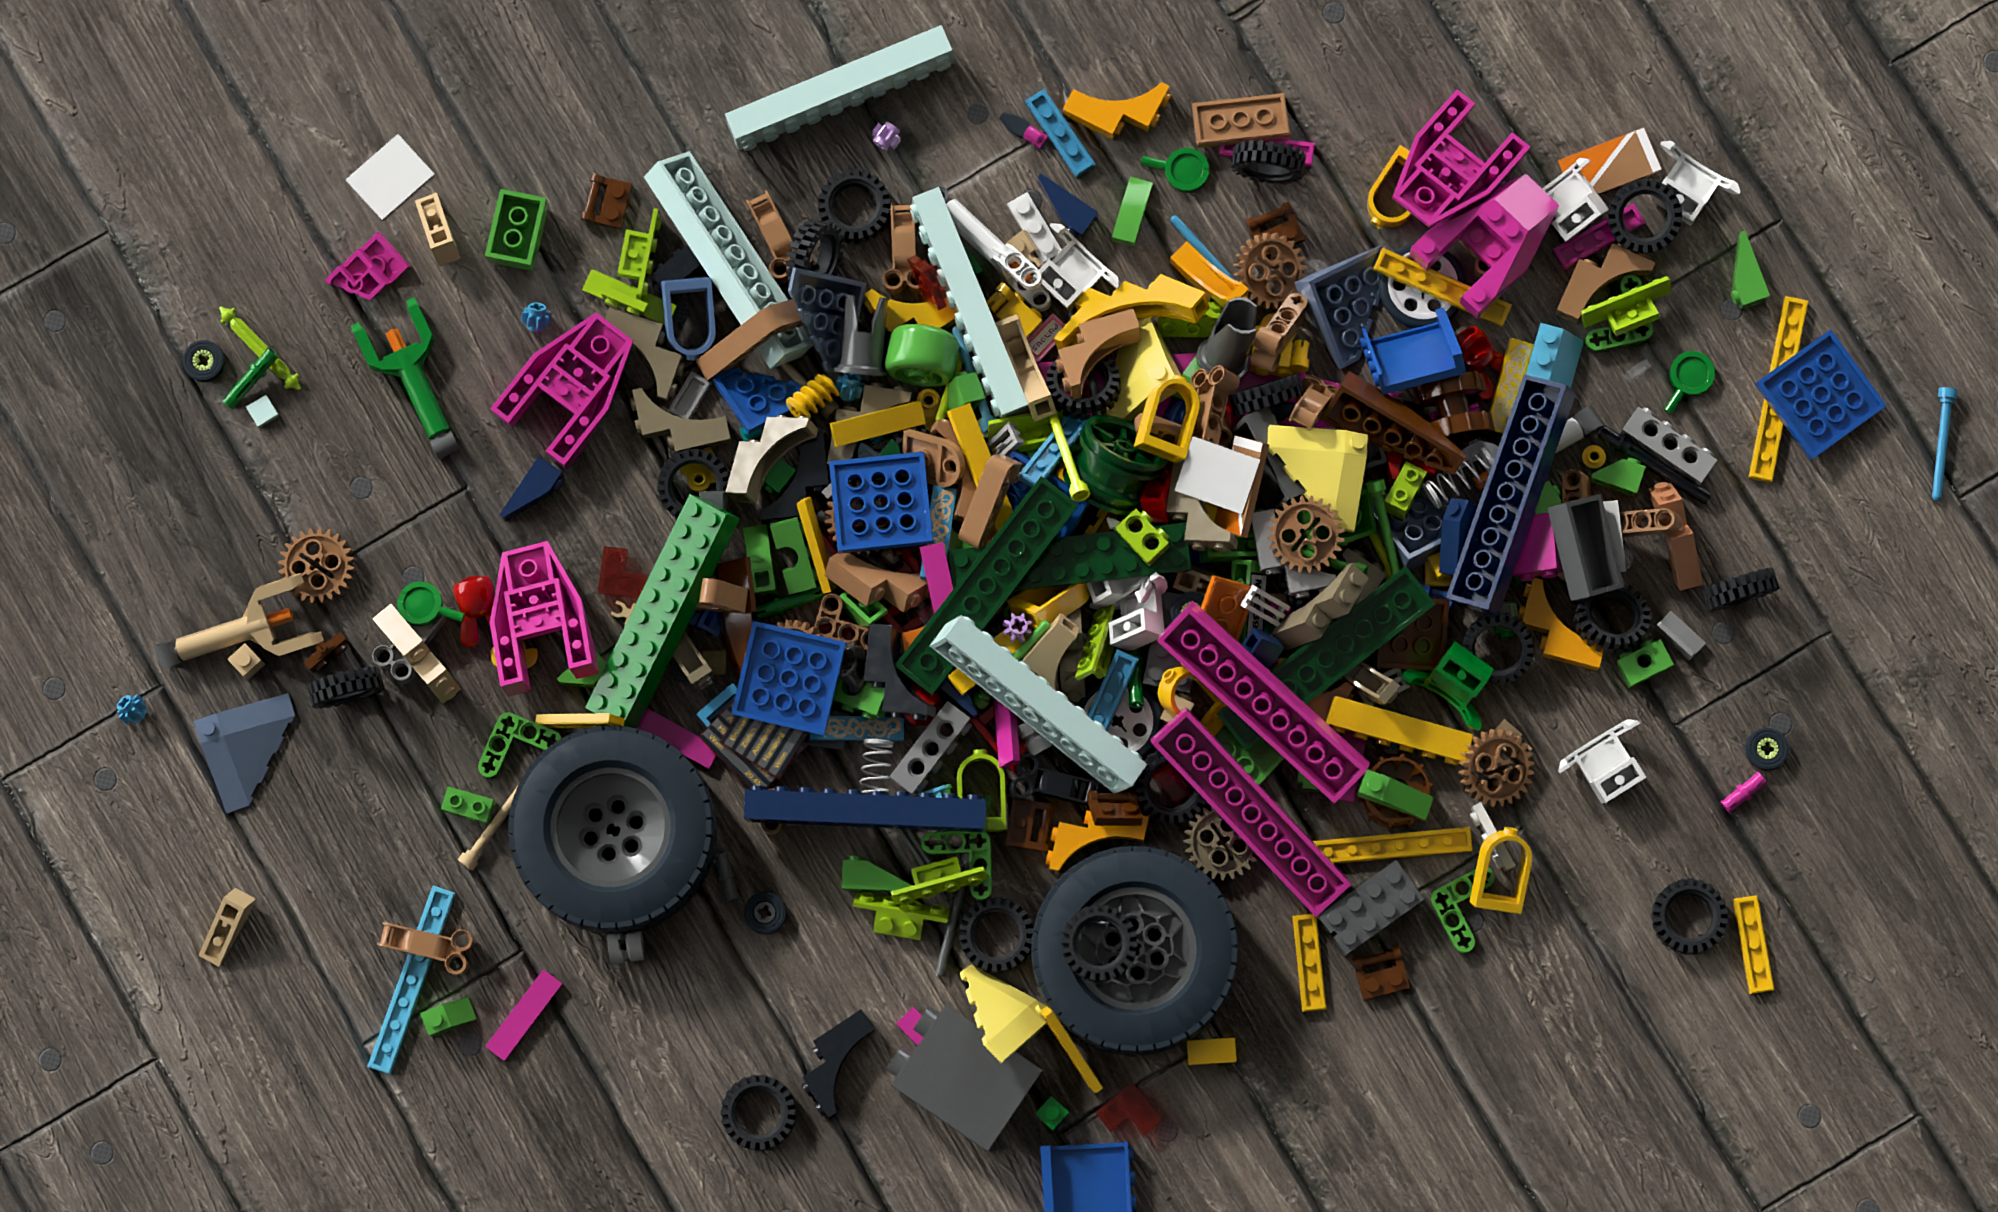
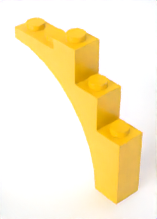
[1054,274,1210,349]

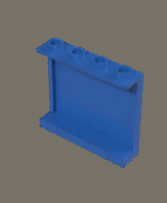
[1360,307,1466,395]
[1040,1141,1136,1212]

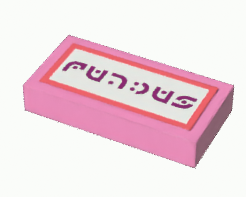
[1027,313,1065,363]

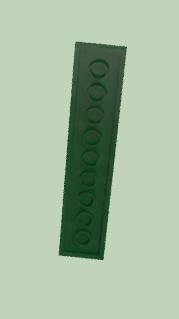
[895,476,1080,695]
[949,523,1191,592]
[1216,566,1435,751]

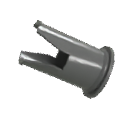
[834,295,890,376]
[1196,297,1257,379]

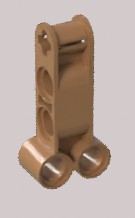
[746,190,813,284]
[883,203,928,295]
[1250,293,1308,372]
[1188,365,1240,449]
[1289,374,1338,431]
[377,922,475,976]

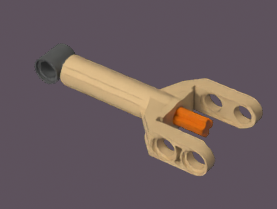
[154,573,324,669]

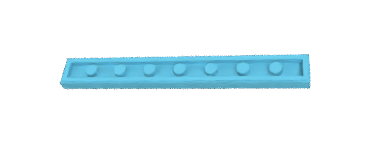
[367,885,456,1075]

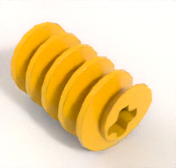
[786,374,839,418]

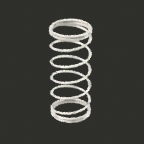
[1423,446,1494,509]
[859,739,894,793]

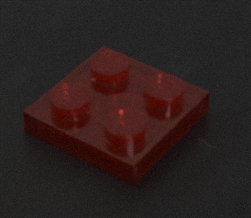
[907,255,947,311]

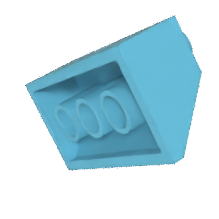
[1526,323,1584,388]

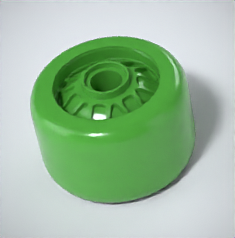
[885,324,959,387]

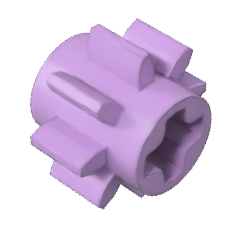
[872,122,901,151]
[1003,613,1032,643]

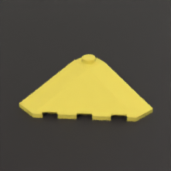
[1106,317,1181,421]
[1267,425,1368,533]
[960,964,1047,1063]

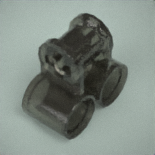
[838,640,867,693]

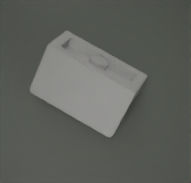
[1654,611,1706,661]

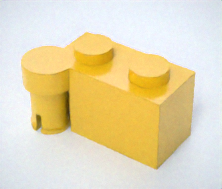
[986,282,1043,339]
[1250,336,1310,378]

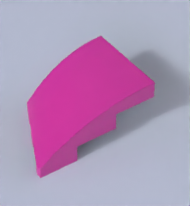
[324,232,411,300]

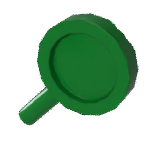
[1141,148,1209,193]
[1664,351,1715,415]
[397,581,465,627]

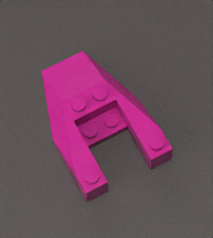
[1392,89,1531,227]
[1410,173,1560,319]
[490,313,633,470]
[490,541,599,697]

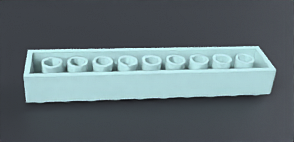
[725,25,954,151]
[644,151,813,369]
[910,187,1028,419]
[930,615,1147,793]

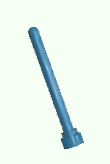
[1170,215,1236,281]
[1932,387,1958,501]

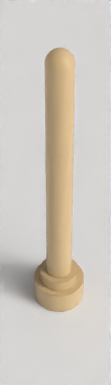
[458,786,518,871]

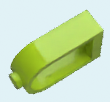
[957,749,1007,832]

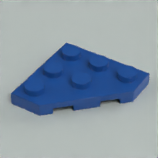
[713,367,801,435]

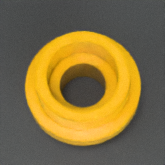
[1582,445,1606,469]

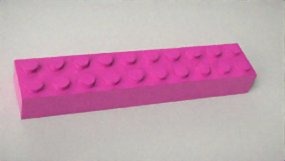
[1157,601,1370,804]
[1151,707,1352,917]

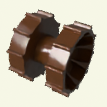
[1413,371,1495,444]
[1358,754,1433,831]

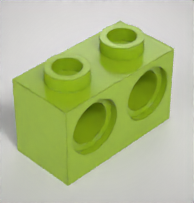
[1384,461,1427,521]
[1115,509,1170,566]

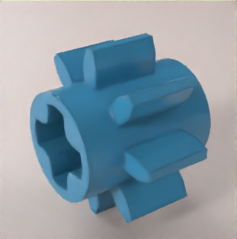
[521,303,551,332]
[835,373,865,401]
[117,694,147,724]

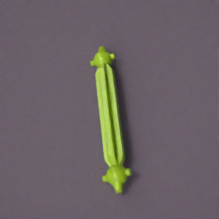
[219,306,301,391]

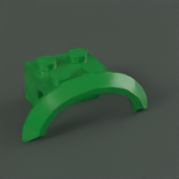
[1402,642,1494,731]

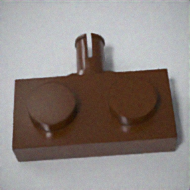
[304,632,349,673]

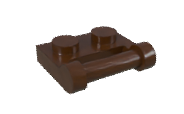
[580,174,633,230]
[1245,201,1306,257]
[1087,791,1143,826]
[1005,799,1055,852]
[1352,946,1410,1000]

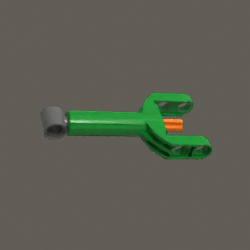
[350,297,460,460]

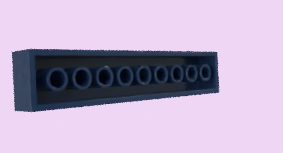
[1446,374,1576,617]
[743,785,988,833]

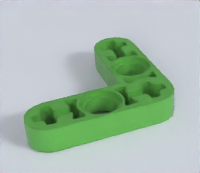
[1585,274,1653,352]
[478,712,562,778]
[921,831,993,901]
[1430,867,1495,953]

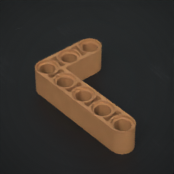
[696,299,804,382]
[1562,469,1682,537]
[646,578,748,613]

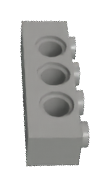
[1620,406,1717,485]
[890,701,973,794]

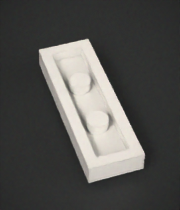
[1007,192,1062,264]
[1470,802,1515,872]

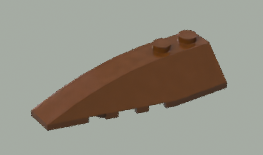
[1320,371,1466,475]
[710,557,756,681]

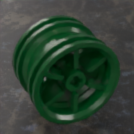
[1063,415,1169,516]

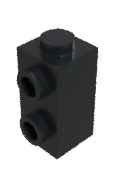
[651,246,704,296]

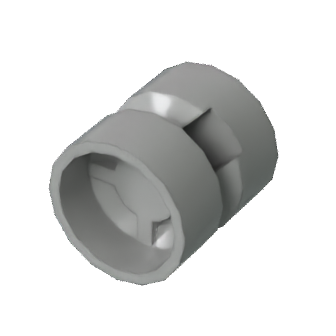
[1017,722,1053,755]
[607,930,645,964]

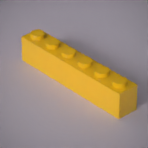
[1326,696,1473,766]

